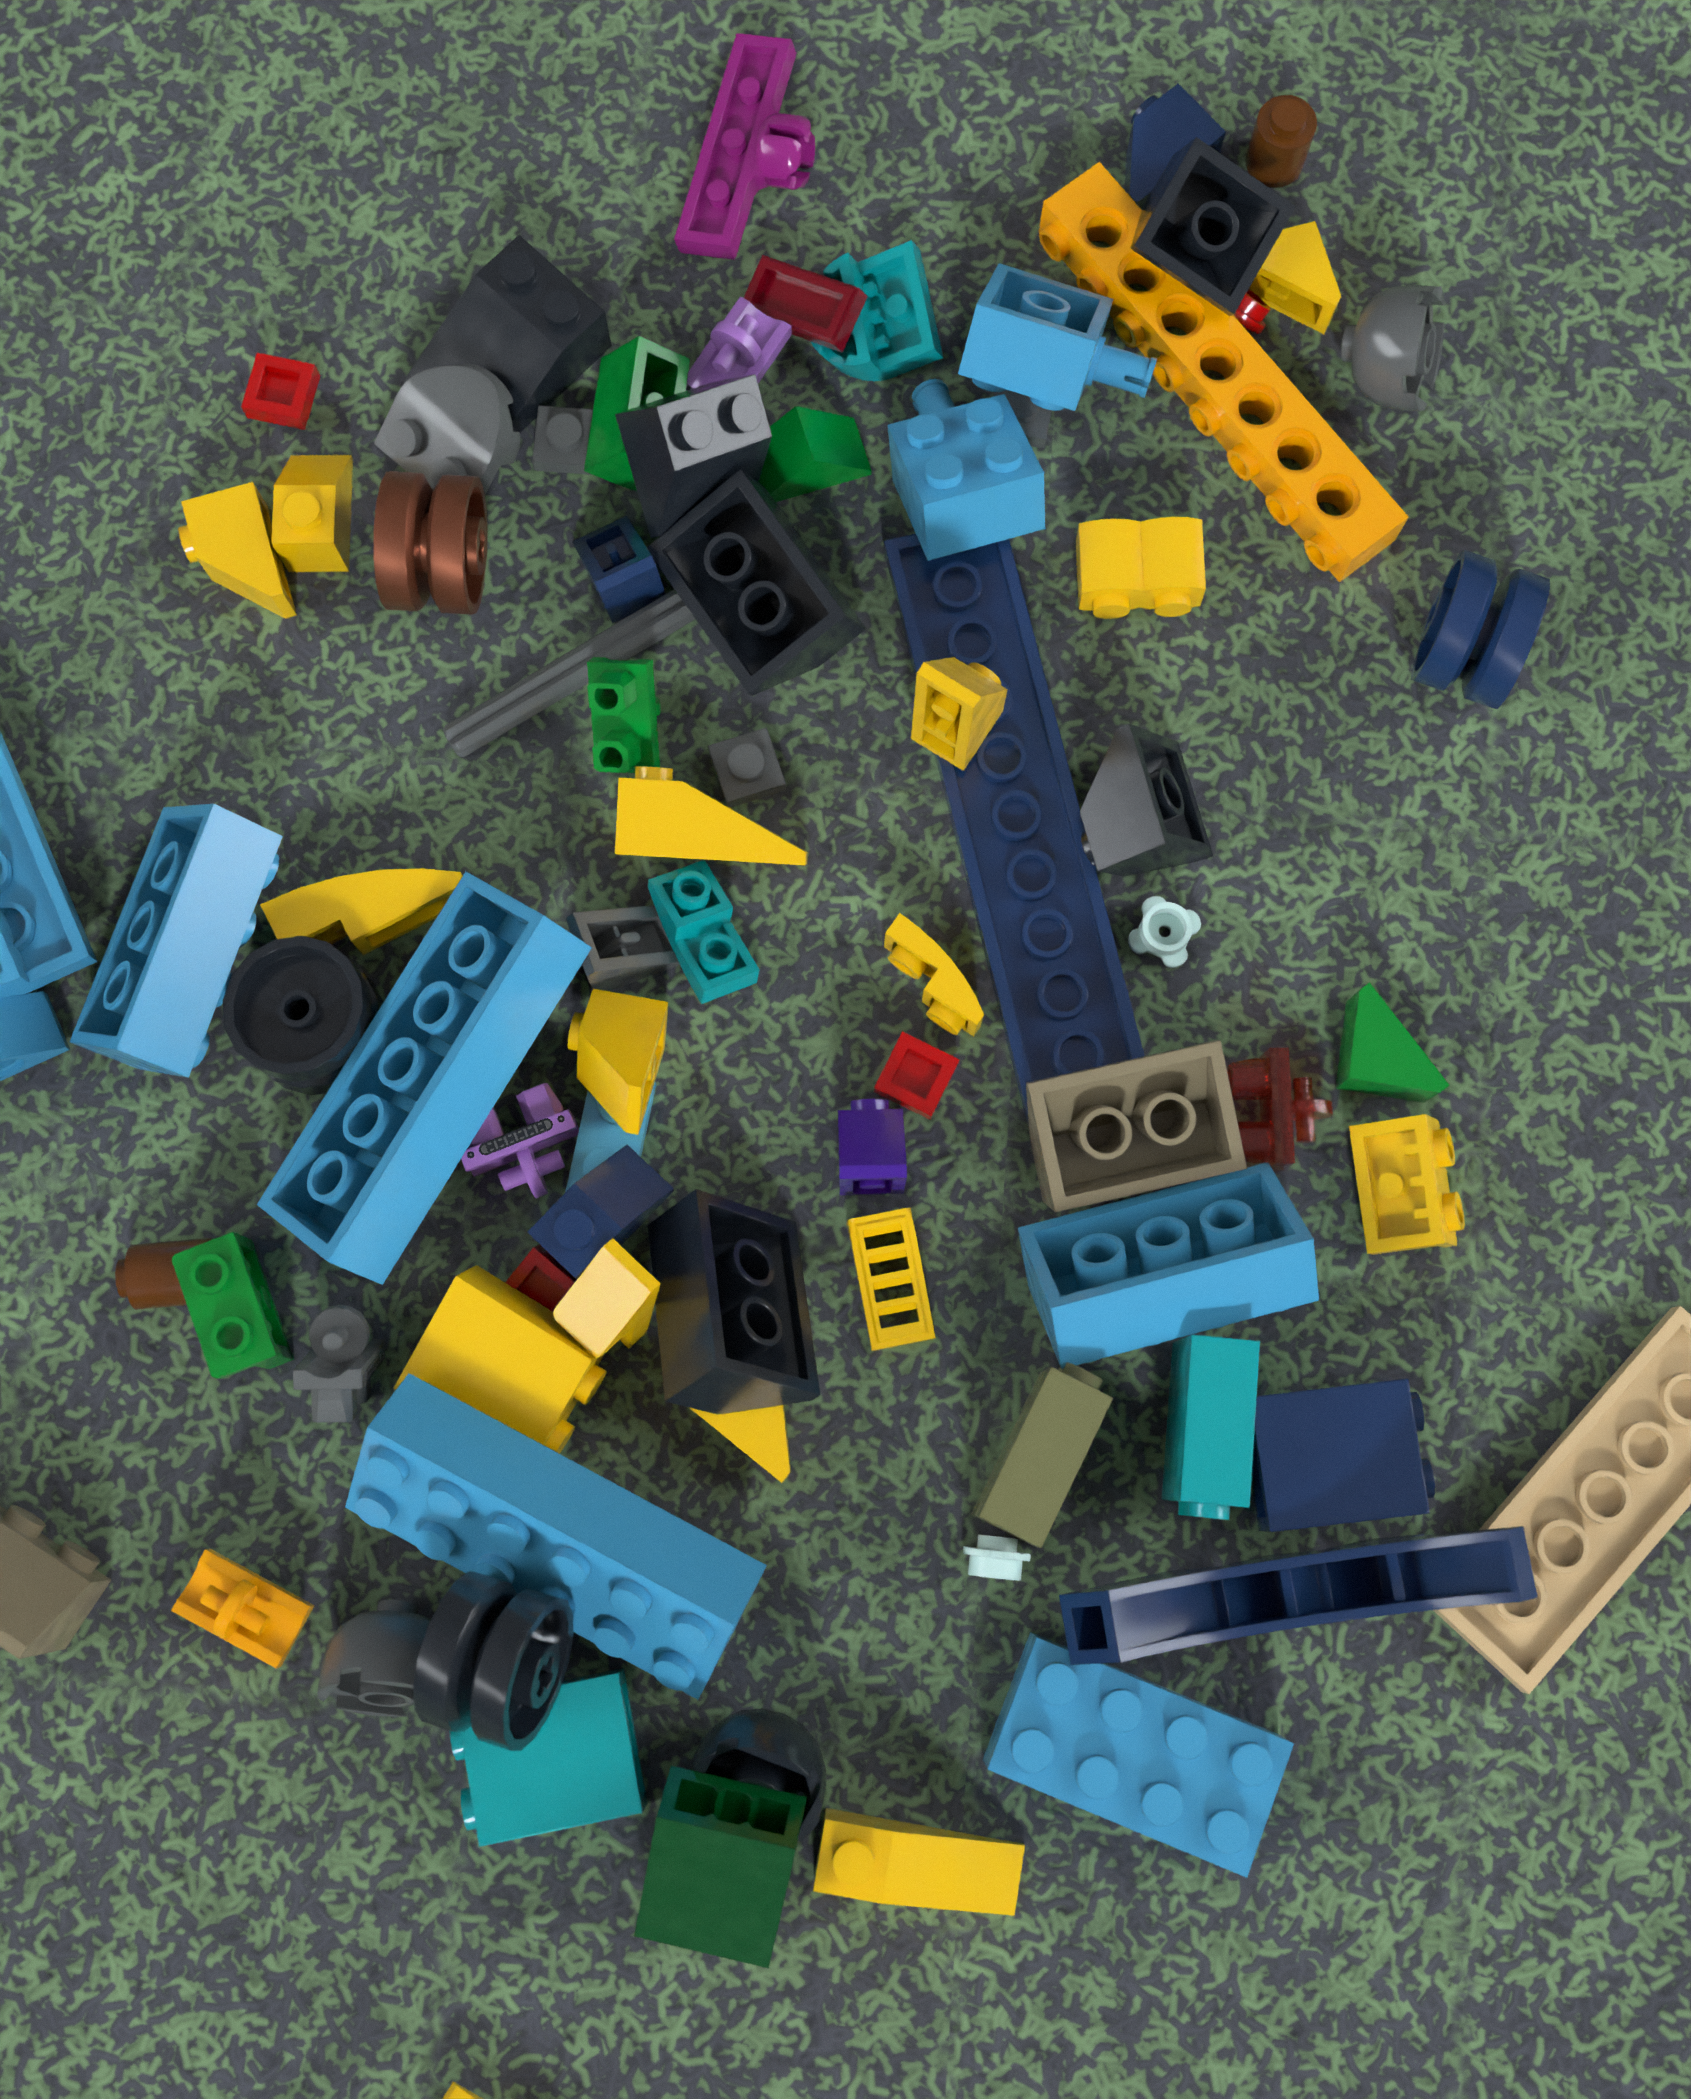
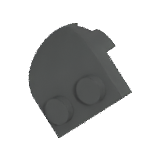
[374,364,521,495]

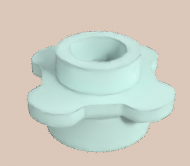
[1128,896,1201,968]
[963,1535,1031,1581]

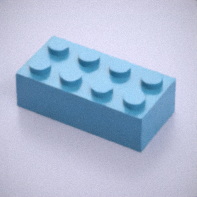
[69,804,283,1078]
[1018,1162,1319,1369]
[982,1632,1294,1878]

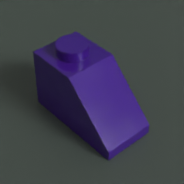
[838,1099,907,1195]

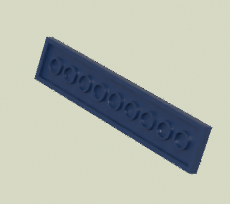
[884,534,1145,1128]

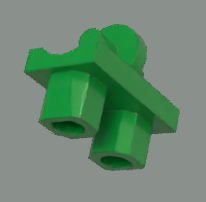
[587,657,661,773]

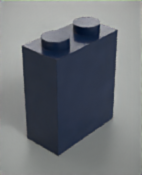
[1251,1379,1435,1532]

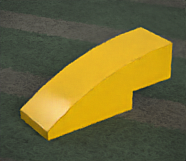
[260,868,463,955]

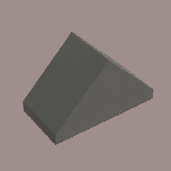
[565,905,680,991]

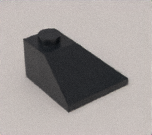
[1131,137,1296,316]
[1080,724,1213,877]

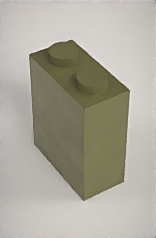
[971,1362,1113,1548]

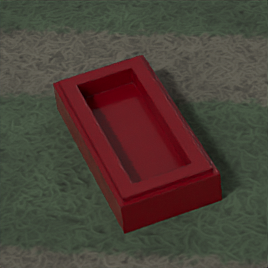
[743,255,868,353]

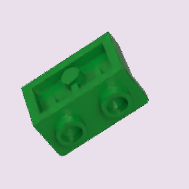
[172,1232,294,1379]

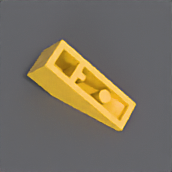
[911,657,1007,771]
[615,766,808,865]
[813,1808,1025,1916]

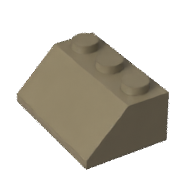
[1026,1040,1247,1212]
[0,1505,111,1659]

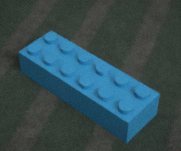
[257,872,592,1285]
[345,1373,767,1700]

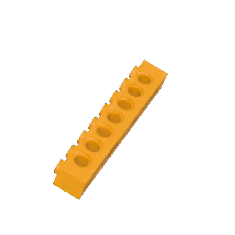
[1039,162,1409,582]

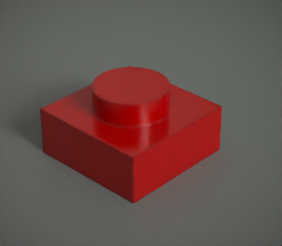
[241,352,320,430]
[874,1031,960,1120]
[505,1244,577,1312]

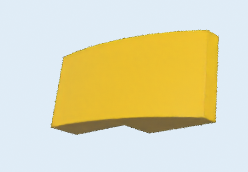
[884,913,984,1037]

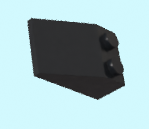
[400,235,612,433]

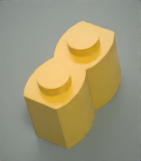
[1076,517,1206,619]

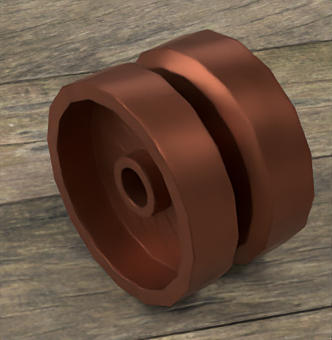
[374,471,488,615]

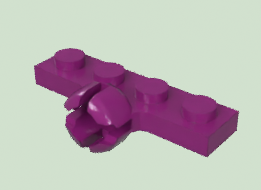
[674,33,815,260]

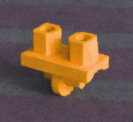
[171,1549,315,1668]

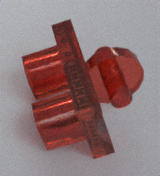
[1226,1048,1333,1171]

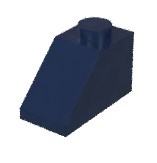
[1125,83,1226,210]
[528,1145,674,1279]

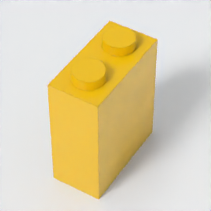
[393,1265,607,1454]

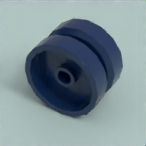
[1411,550,1550,709]

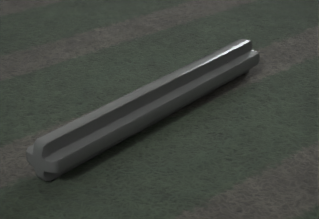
[443,589,695,757]

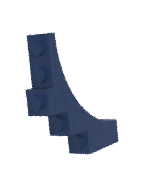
[1059,1526,1538,1665]

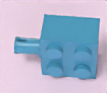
[958,263,1157,411]
[887,379,1045,561]

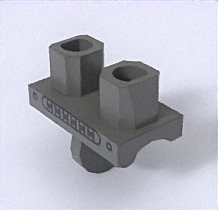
[293,1304,385,1423]

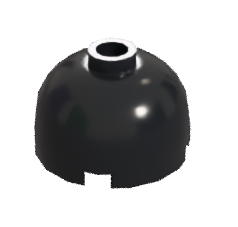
[691,1709,826,1842]

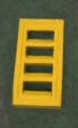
[847,1208,936,1351]

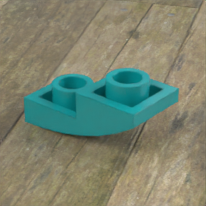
[648,859,760,1004]

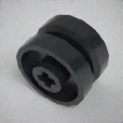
[223,936,384,1095]
[413,1571,573,1751]

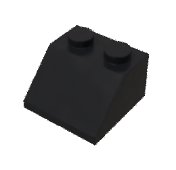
[615,374,772,538]

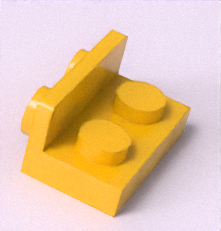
[1349,1114,1465,1255]

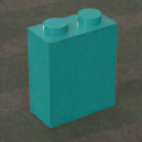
[1162,1335,1260,1520]
[450,1668,648,1847]

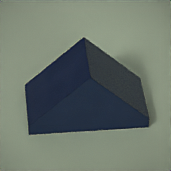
[572,516,666,623]

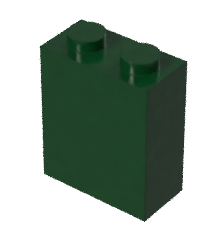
[634,1765,807,1968]

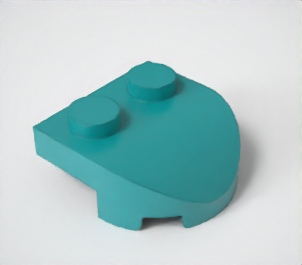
[810,240,943,381]

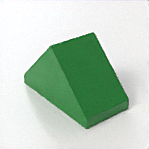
[759,406,872,502]
[1335,982,1450,1103]

